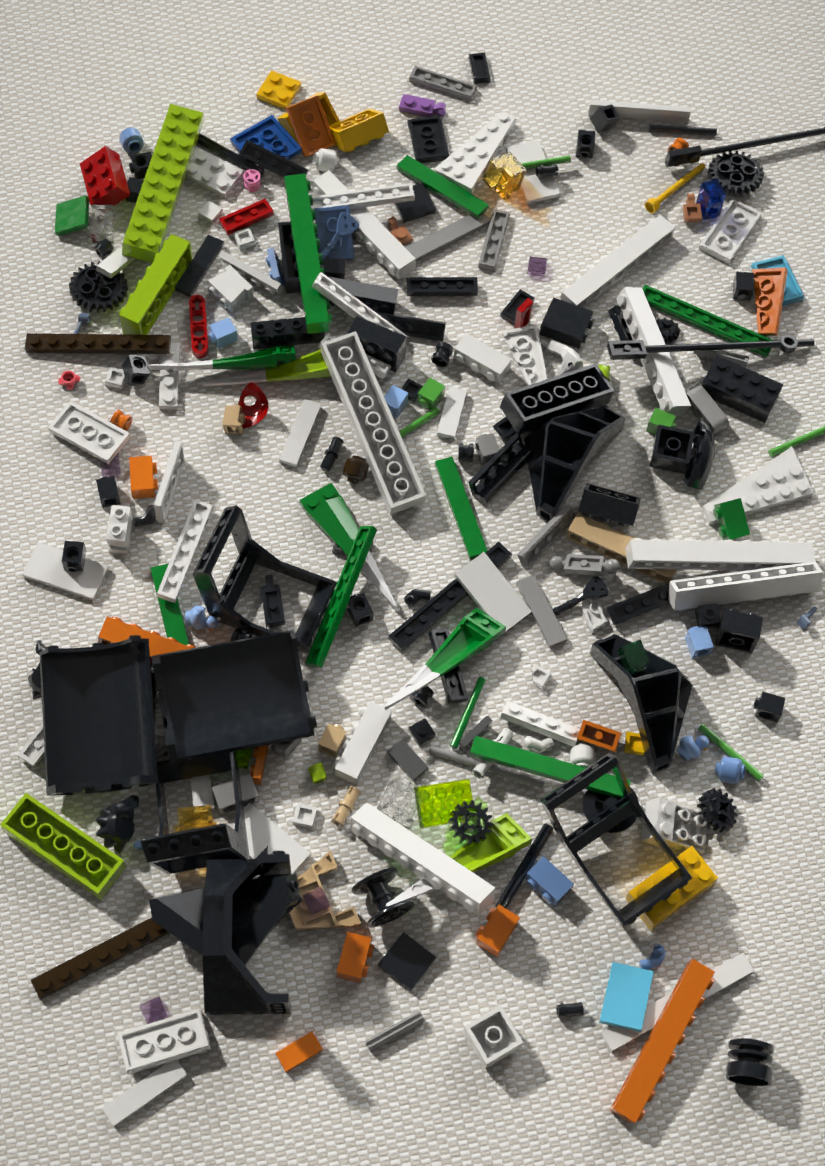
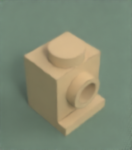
[222,404,245,435]

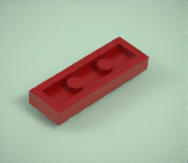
[219,198,274,235]

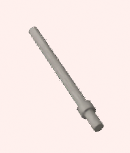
[428,745,545,789]

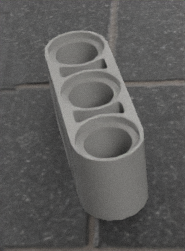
[686,386,729,435]

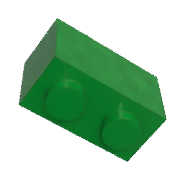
[713,498,750,541]

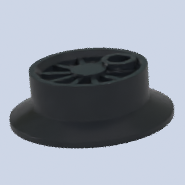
[583,786,639,833]

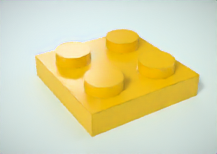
[256,70,302,110]

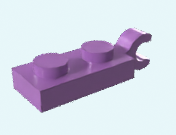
[399,94,446,117]

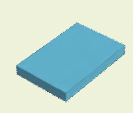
[751,255,804,306]
[599,962,654,1033]

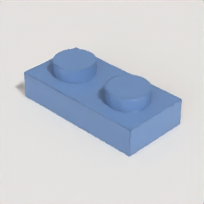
[266,247,285,286]

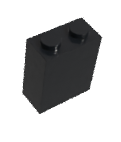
[539,297,595,349]

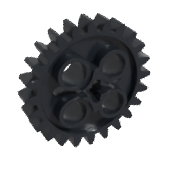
[708,151,764,196]
[69,261,128,313]

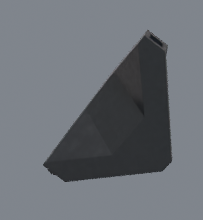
[524,405,625,522]
[590,634,692,774]
[149,873,302,966]

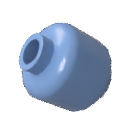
[119,128,144,154]
[715,756,746,784]

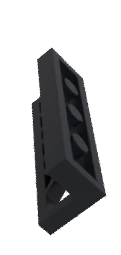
[468,433,534,504]

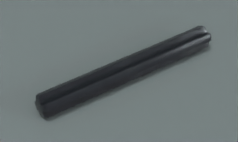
[197,133,264,177]
[496,823,553,909]

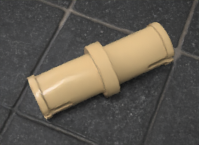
[331,786,361,827]

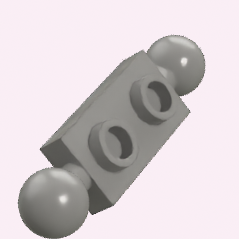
[549,554,620,576]

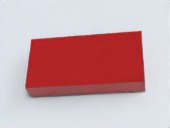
[514,298,533,329]

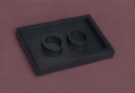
[407,116,450,163]

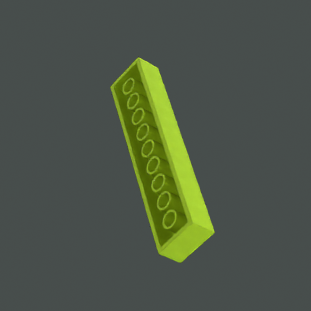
[122,104,204,263]

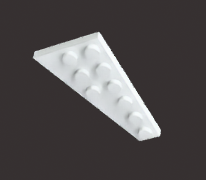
[434,111,516,194]
[702,447,814,525]

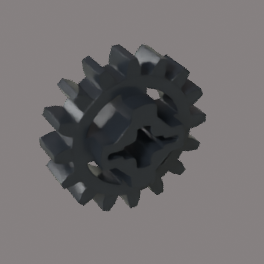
[697,788,738,833]
[448,800,493,846]

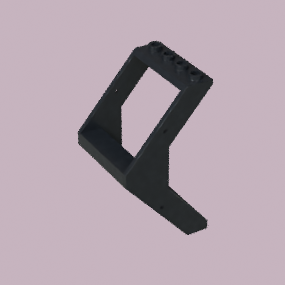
[193,505,337,650]
[141,751,249,875]
[540,752,693,926]

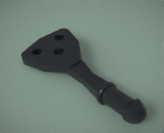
[553,576,609,615]

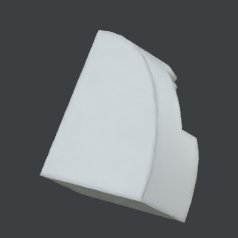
[532,664,552,691]

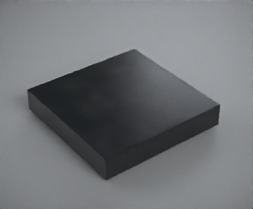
[394,183,436,223]
[378,932,436,991]

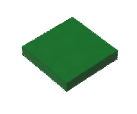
[55,195,89,236]

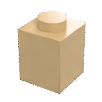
[318,723,346,758]

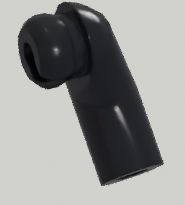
[134,505,156,527]

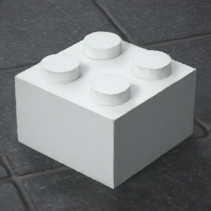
[463,1005,523,1069]

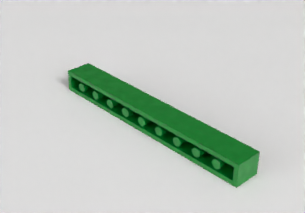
[284,174,332,334]

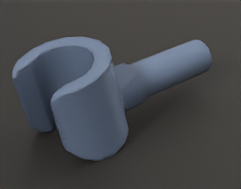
[73,313,91,334]
[797,606,817,629]

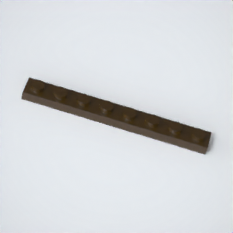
[25,333,171,354]
[31,917,169,1000]

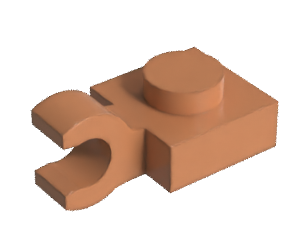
[682,193,702,223]
[387,216,413,246]

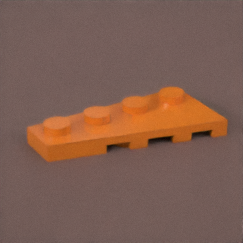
[752,268,788,336]

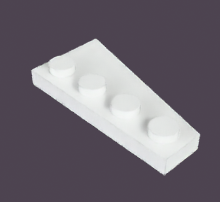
[502,325,547,385]

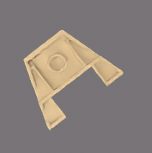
[289,851,361,931]

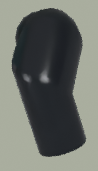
[404,589,431,606]

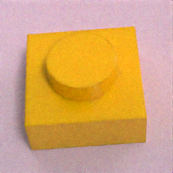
[624,731,644,756]

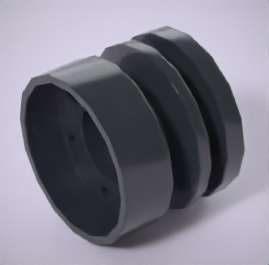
[726,1038,774,1086]

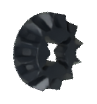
[656,317,680,343]

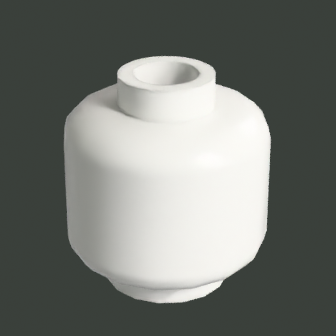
[313,148,340,172]
[570,743,596,768]

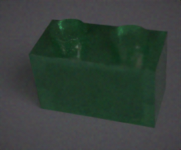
[617,639,650,675]

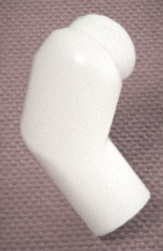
[524,736,554,753]

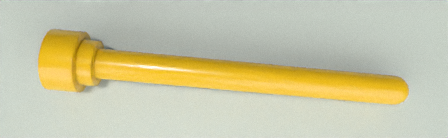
[644,163,706,214]

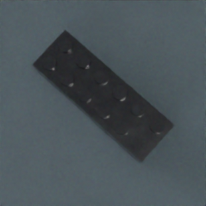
[500,363,615,435]

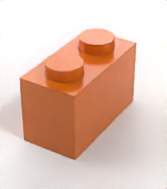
[129,456,158,499]
[577,720,622,752]
[475,905,520,957]
[336,932,375,983]

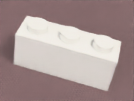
[453,333,512,384]

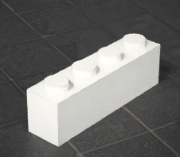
[333,701,392,785]

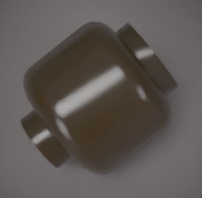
[343,455,369,484]

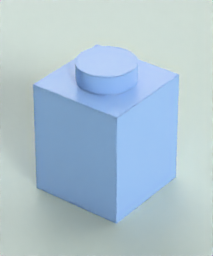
[208,317,238,349]
[384,385,408,418]
[685,626,714,658]

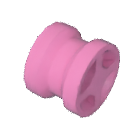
[243,169,261,192]

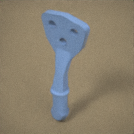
[321,212,359,261]

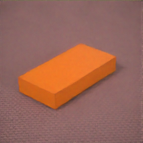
[275,1031,323,1073]

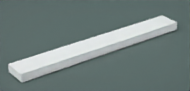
[600,953,754,1052]

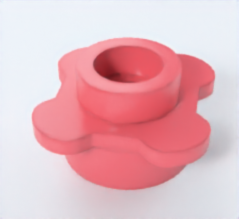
[58,370,80,390]

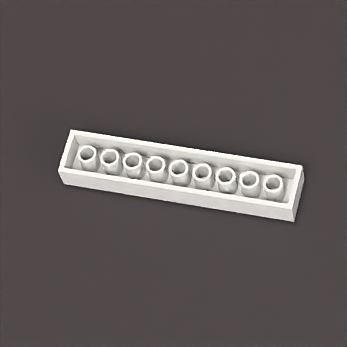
[321,331,426,515]

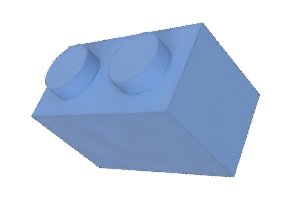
[525,856,574,907]

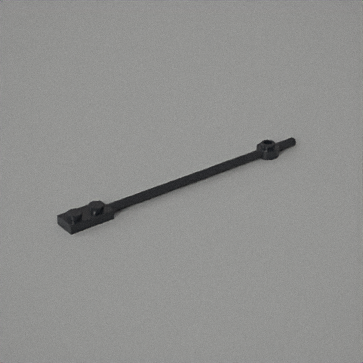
[665,127,825,167]
[607,335,814,360]

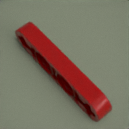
[189,294,209,358]

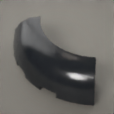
[683,419,715,490]

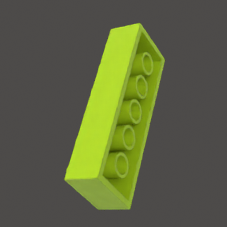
[119,234,192,335]
[0,793,126,900]

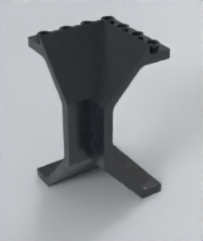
[202,846,292,1015]

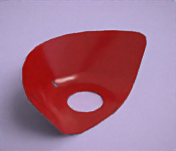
[238,382,269,429]

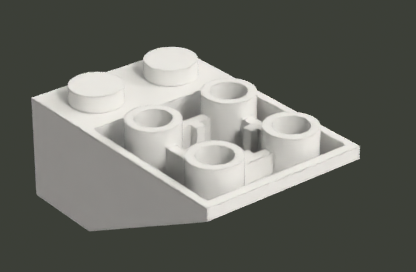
[641,797,707,853]

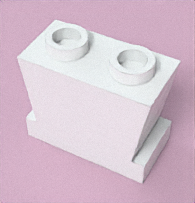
[208,265,254,312]
[106,505,134,554]

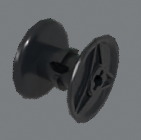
[351,867,415,928]

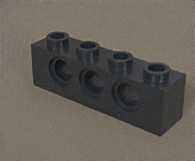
[250,317,325,349]

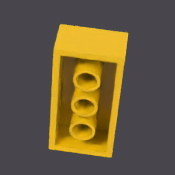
[625,846,718,931]

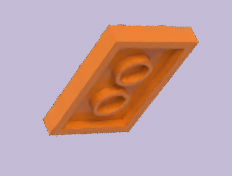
[286,95,336,157]

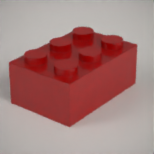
[80,145,130,213]

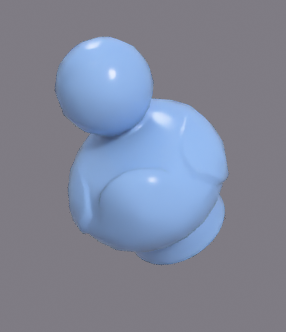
[185,605,218,631]
[676,735,709,761]

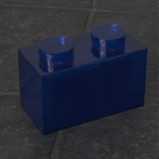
[696,179,726,220]

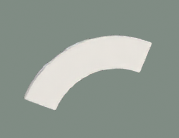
[581,560,617,634]

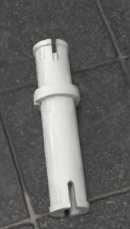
[472,728,514,779]

